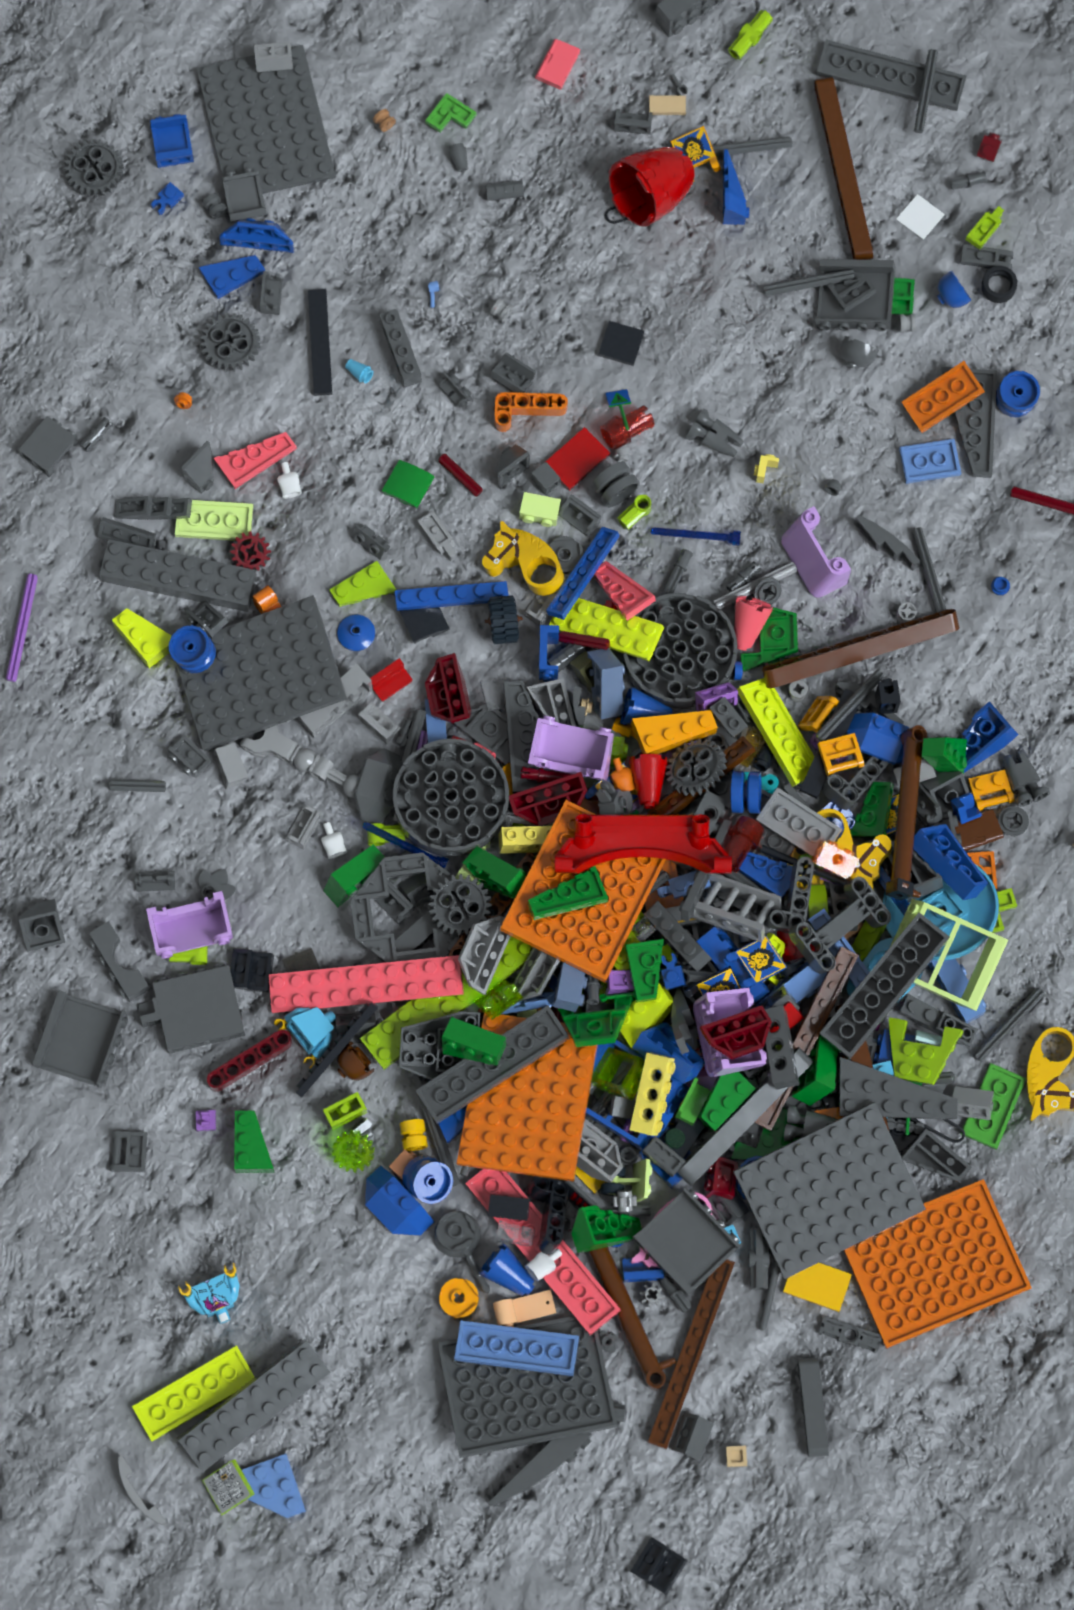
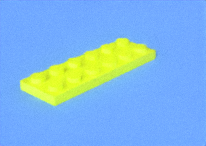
[549,598,665,661]
[737,678,815,787]
[132,1346,254,1442]

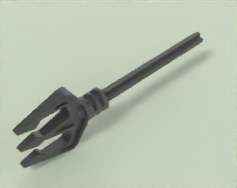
[375,1000,460,1187]

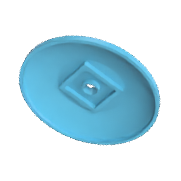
[883,858,999,961]

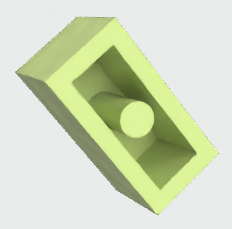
[519,492,561,527]

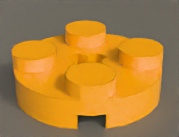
[439,1278,479,1319]

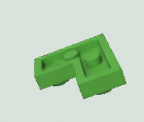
[426,93,476,133]

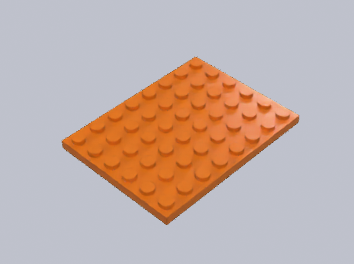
[500,800,666,983]
[457,1012,598,1181]
[843,1179,1032,1349]

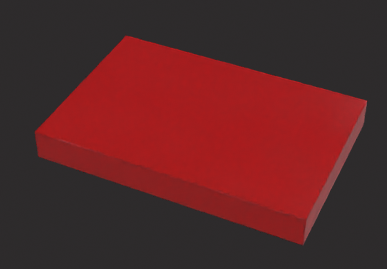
[544,427,610,491]

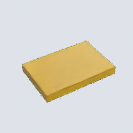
[783,1263,852,1312]

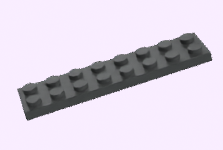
[816,40,967,111]
[415,1005,570,1124]

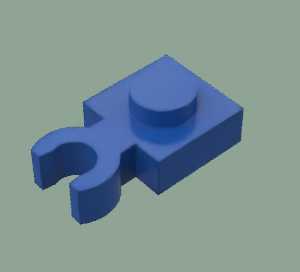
[151,182,184,215]
[661,953,686,990]

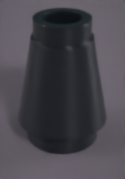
[753,742,773,772]

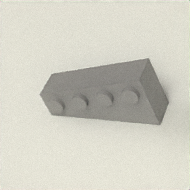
[299,664,373,738]

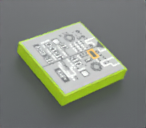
[202,1459,255,1515]

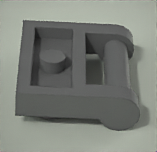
[110,1131,148,1173]

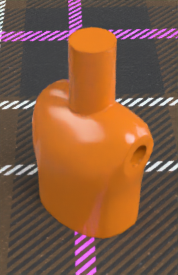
[610,757,636,791]

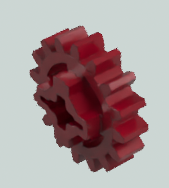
[230,531,271,571]

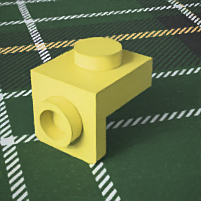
[754,454,779,484]

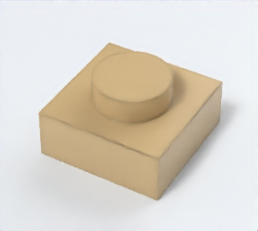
[726,1446,747,1468]

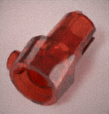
[600,405,655,450]
[724,816,764,873]

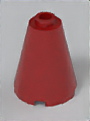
[629,754,667,809]

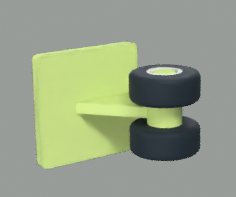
[601,1159,652,1202]

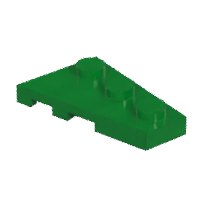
[850,782,894,838]
[625,939,664,1003]

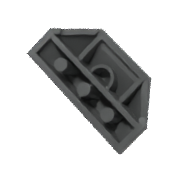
[354,748,402,824]

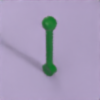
[599,991,635,1002]

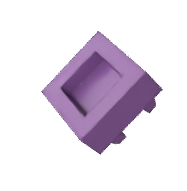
[196,1110,216,1131]

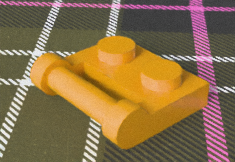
[797,696,839,733]
[817,733,864,776]
[968,769,1015,811]

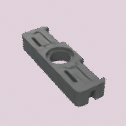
[819,1317,882,1353]

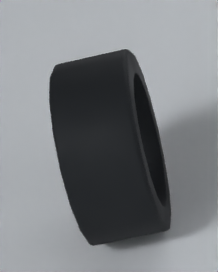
[981,266,1018,303]

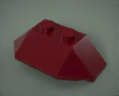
[425,653,471,723]
[509,772,587,826]
[699,1006,772,1060]

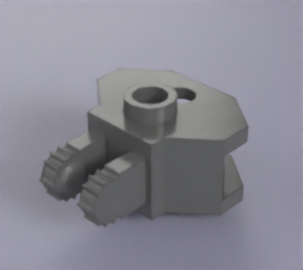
[596,780,633,815]

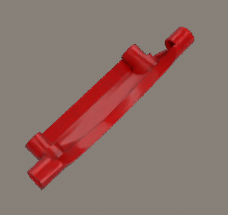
[555,814,732,874]

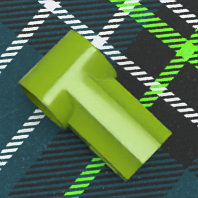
[617,494,651,530]
[367,823,405,846]
[169,946,208,965]

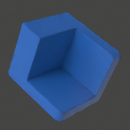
[950,792,982,824]

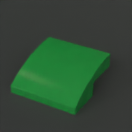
[892,278,915,316]
[382,460,435,508]

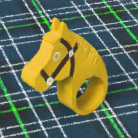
[482,521,564,596]
[817,809,892,890]
[1026,1027,1074,1121]

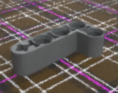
[822,756,889,810]
[765,857,814,933]

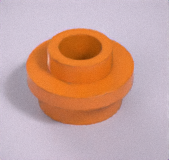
[174,392,192,409]

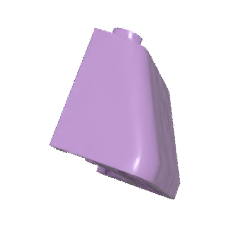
[781,506,851,598]
[528,716,614,781]
[146,891,233,959]
[693,988,767,1077]

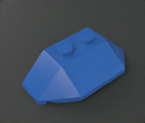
[219,218,294,253]
[846,713,909,765]
[365,1165,435,1236]

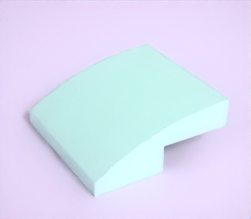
[914,1030,942,1046]

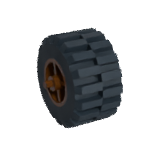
[485,595,523,645]

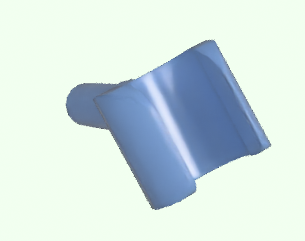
[428,281,440,308]

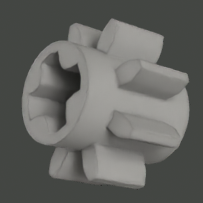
[613,1190,637,1212]
[640,1283,664,1309]

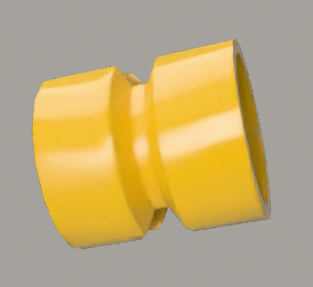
[399,1119,428,1152]

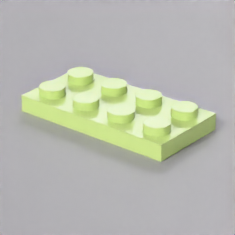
[175,500,254,542]

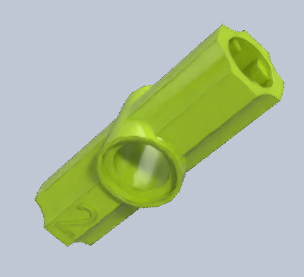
[728,10,773,60]

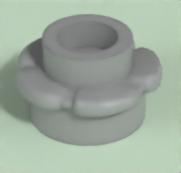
[613,448,632,462]

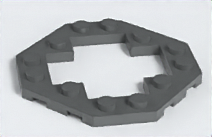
[351,853,470,963]

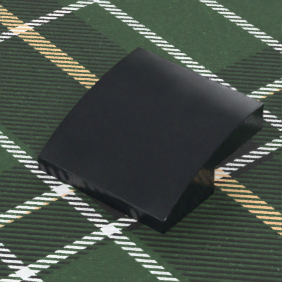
[399,607,450,644]
[230,949,274,993]
[630,1537,688,1595]

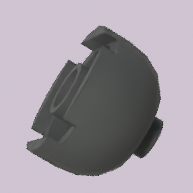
[841,336,879,370]

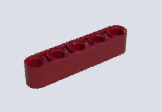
[207,1030,292,1092]

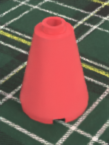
[734,596,773,651]

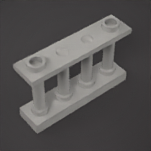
[691,873,782,943]

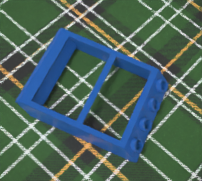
[586,1040,689,1151]

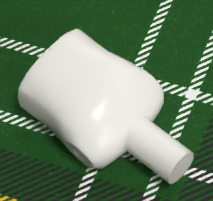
[277,462,302,499]
[321,822,347,859]
[525,1249,562,1281]

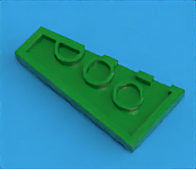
[527,866,608,920]

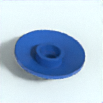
[337,615,375,651]

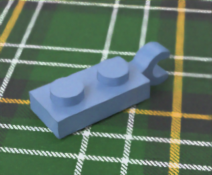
[657,870,712,899]

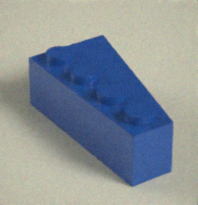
[913,824,988,900]
[697,927,770,1005]

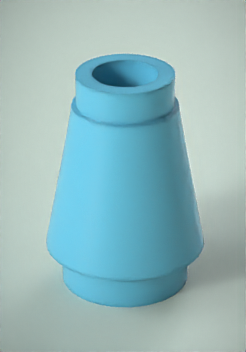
[345,359,374,383]

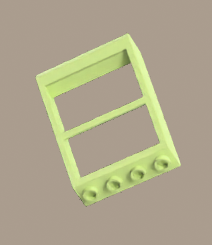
[890,899,1008,1011]

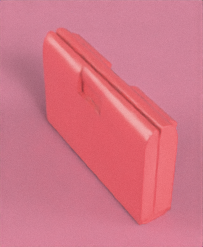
[535,39,580,90]

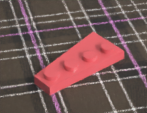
[214,432,297,489]
[593,561,656,621]

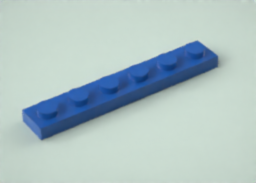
[546,527,619,620]
[394,581,509,611]

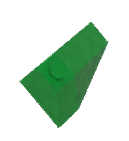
[571,1205,642,1253]

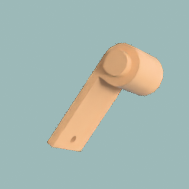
[493,1290,557,1327]

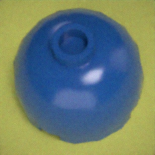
[937,270,972,308]

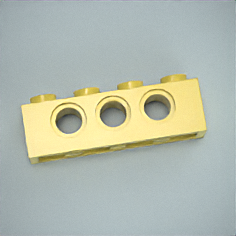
[498,826,552,853]
[630,1053,676,1136]

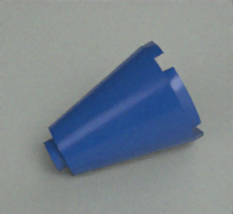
[620,688,675,725]
[479,1243,535,1296]

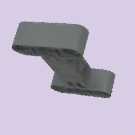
[789,877,891,974]

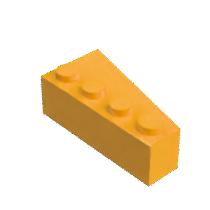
[631,710,718,754]

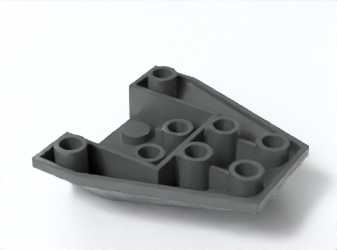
[399,1012,480,1080]

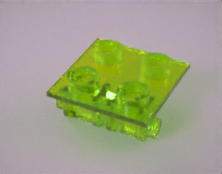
[474,979,524,1020]

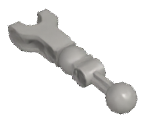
[240,725,360,799]

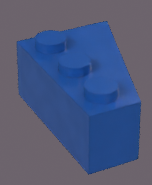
[632,1022,705,1083]

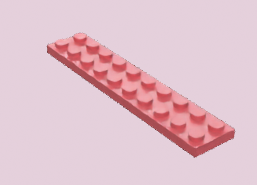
[269,955,464,1013]
[465,1169,621,1336]

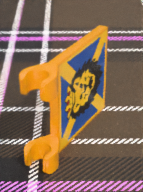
[671,126,721,182]

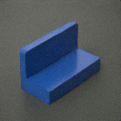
[622,1258,664,1283]

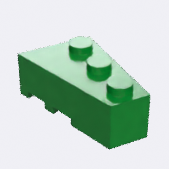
[922,737,967,775]
[323,844,385,907]
[463,846,527,899]
[442,1017,506,1066]
[792,1036,838,1106]
[698,1072,756,1132]
[234,1111,275,1173]

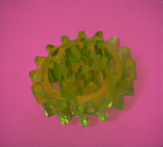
[332,1130,375,1173]

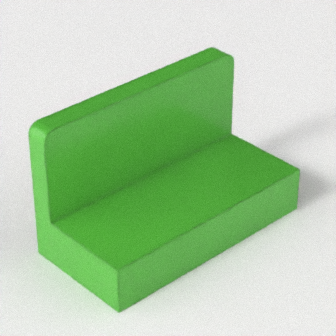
[675,1077,711,1126]

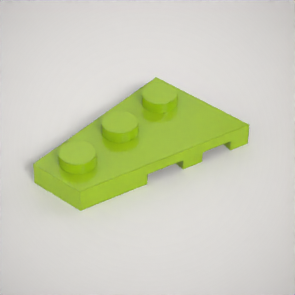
[329,561,397,607]

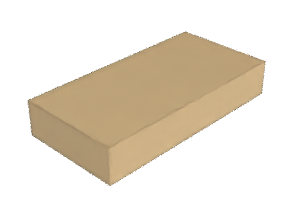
[649,95,686,115]

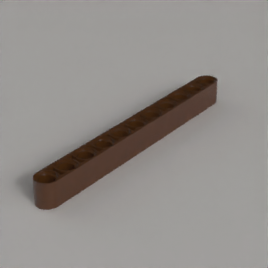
[814,77,873,260]
[762,609,960,688]

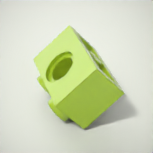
[323,1092,367,1131]

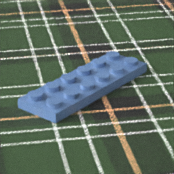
[454,1320,579,1376]

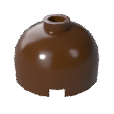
[337,1041,375,1081]

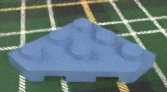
[242,1454,306,1518]

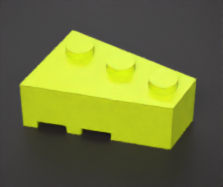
[112,609,172,668]
[620,984,673,1052]

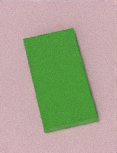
[960,1063,1026,1150]

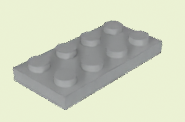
[756,787,842,862]

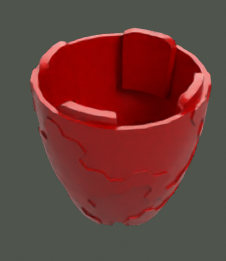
[609,147,695,227]

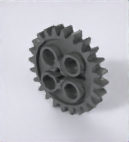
[64,139,124,197]
[200,313,261,372]
[666,739,727,796]
[429,874,492,937]

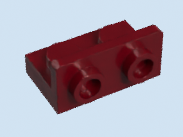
[704,1157,738,1200]

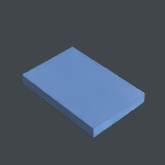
[899,439,961,484]

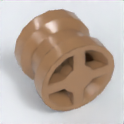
[373,109,396,132]

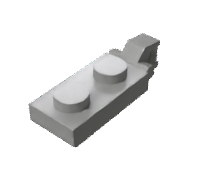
[417,511,457,561]

